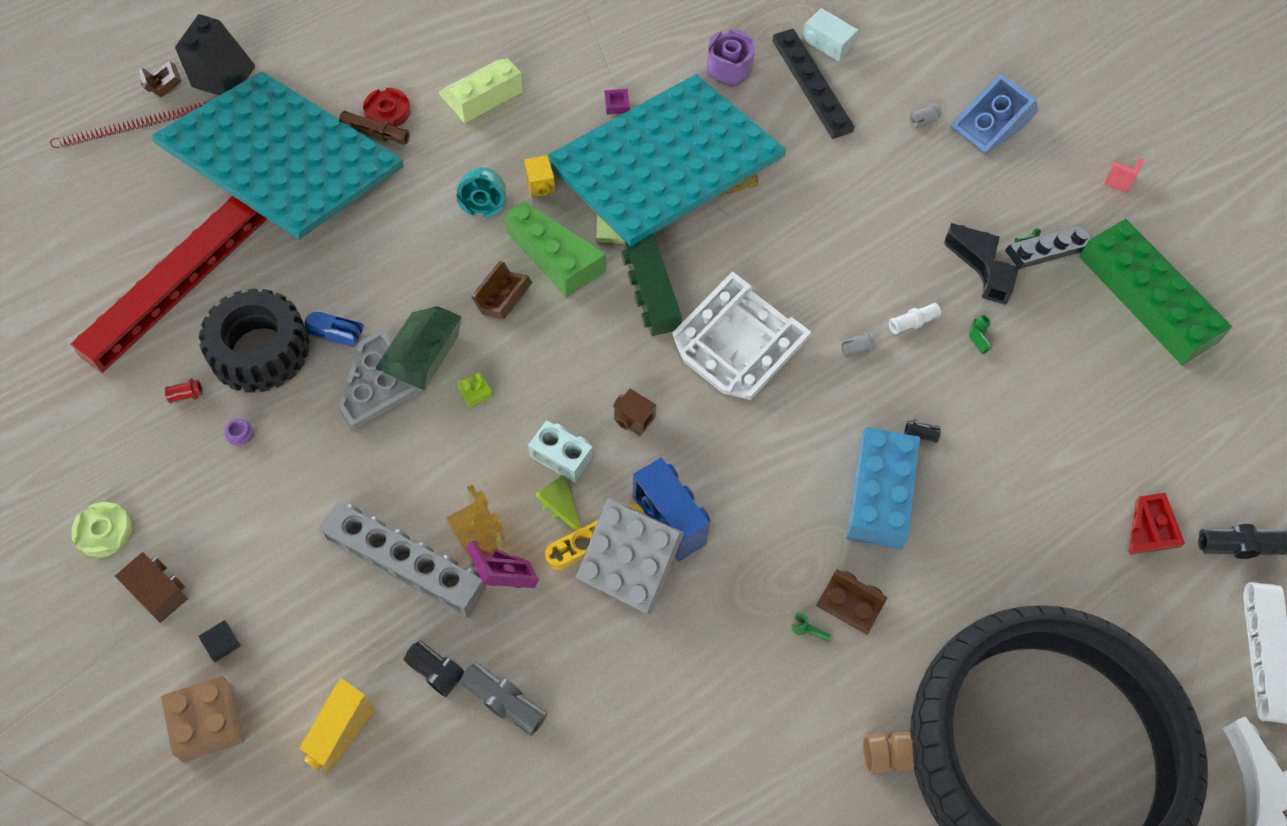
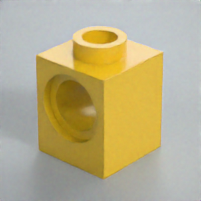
[524,155,555,197]

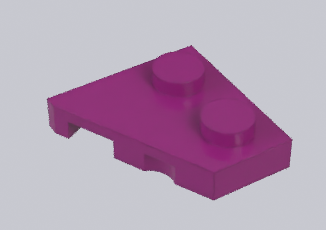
[466,540,539,588]

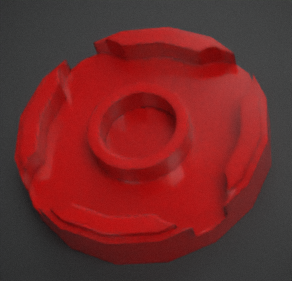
[363,88,411,127]

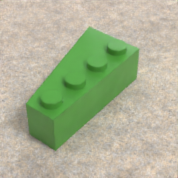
[504,202,606,297]

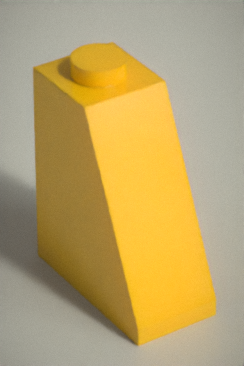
[299,678,375,772]

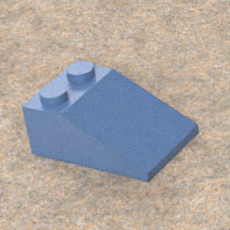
[951,73,1038,154]

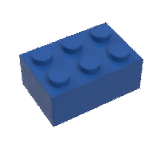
[632,457,711,562]

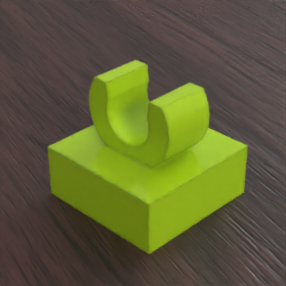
[456,372,493,408]

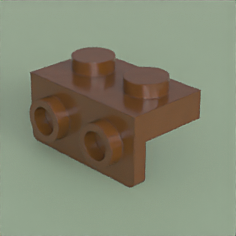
[472,261,533,319]

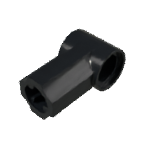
[403,640,465,697]

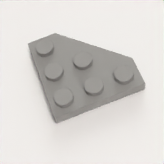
[338,329,424,431]

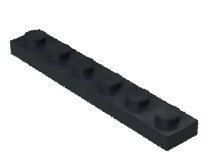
[772,28,855,139]

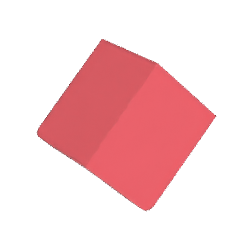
[1104,158,1144,193]

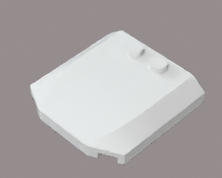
[672,271,811,400]

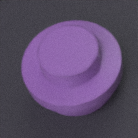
[225,419,253,446]

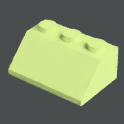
[439,58,523,123]

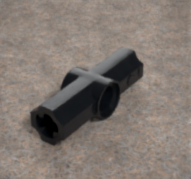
[1198,524,1287,559]

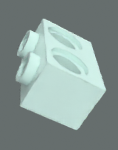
[528,420,593,483]

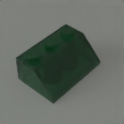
[376,306,462,391]

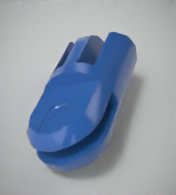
[304,312,364,347]

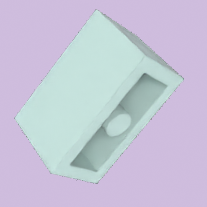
[802,8,858,61]

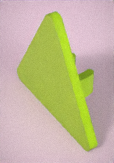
[536,475,581,531]

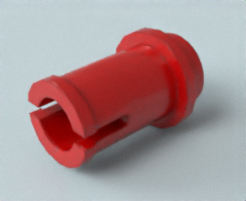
[164,378,203,403]

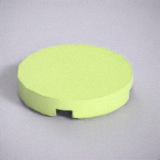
[72,502,132,558]

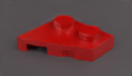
[1128,493,1185,555]

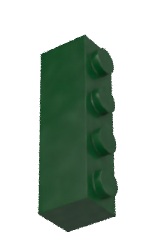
[621,233,682,336]

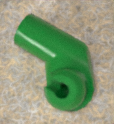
[969,315,993,354]

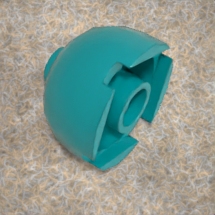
[456,167,506,218]

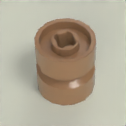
[863,730,914,775]

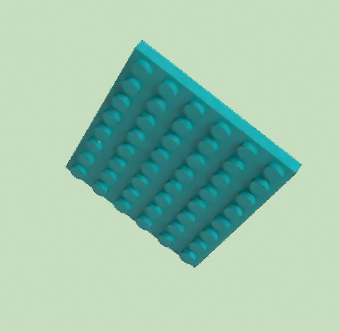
[152,71,403,240]
[548,74,786,247]

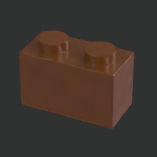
[115,552,188,623]

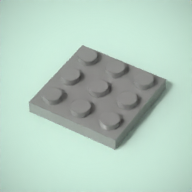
[575,498,684,614]

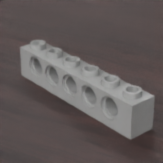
[318,502,485,618]

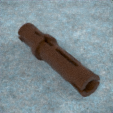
[339,110,410,145]

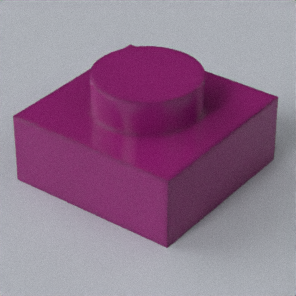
[604,89,630,115]

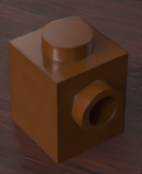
[613,388,656,436]

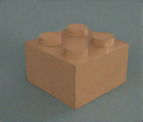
[161,676,244,763]

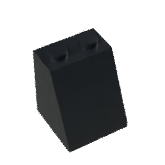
[175,14,255,96]

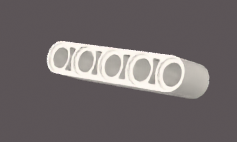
[1243,582,1287,724]

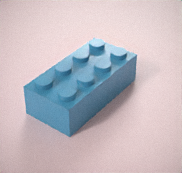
[846,427,920,550]

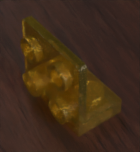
[446,484,505,567]

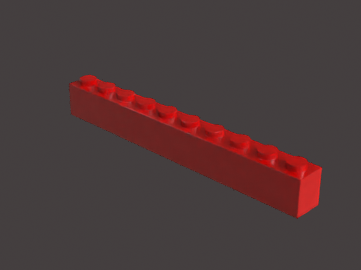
[71,196,267,373]

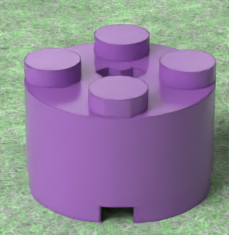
[707,29,755,87]

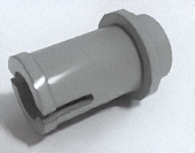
[909,103,941,127]
[840,332,876,356]

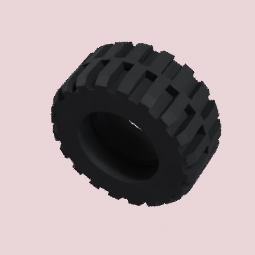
[199,288,309,393]

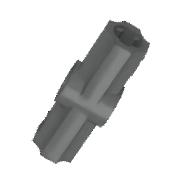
[459,661,547,736]

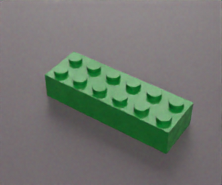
[1079,219,1232,366]

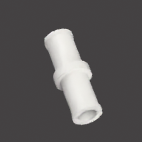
[889,303,941,334]

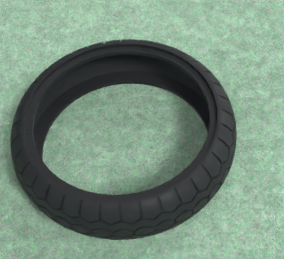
[910,605,1208,826]

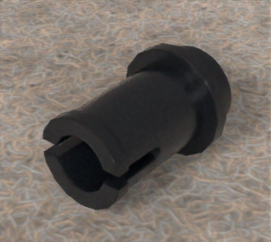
[904,419,941,443]

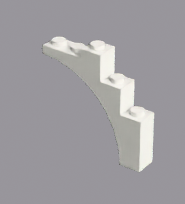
[1223,716,1287,826]

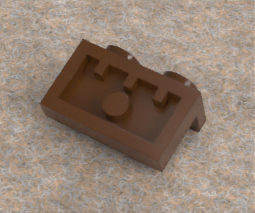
[816,569,887,635]

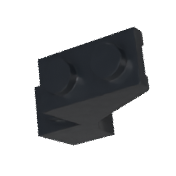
[944,223,1018,305]

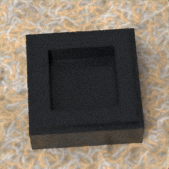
[198,620,241,662]

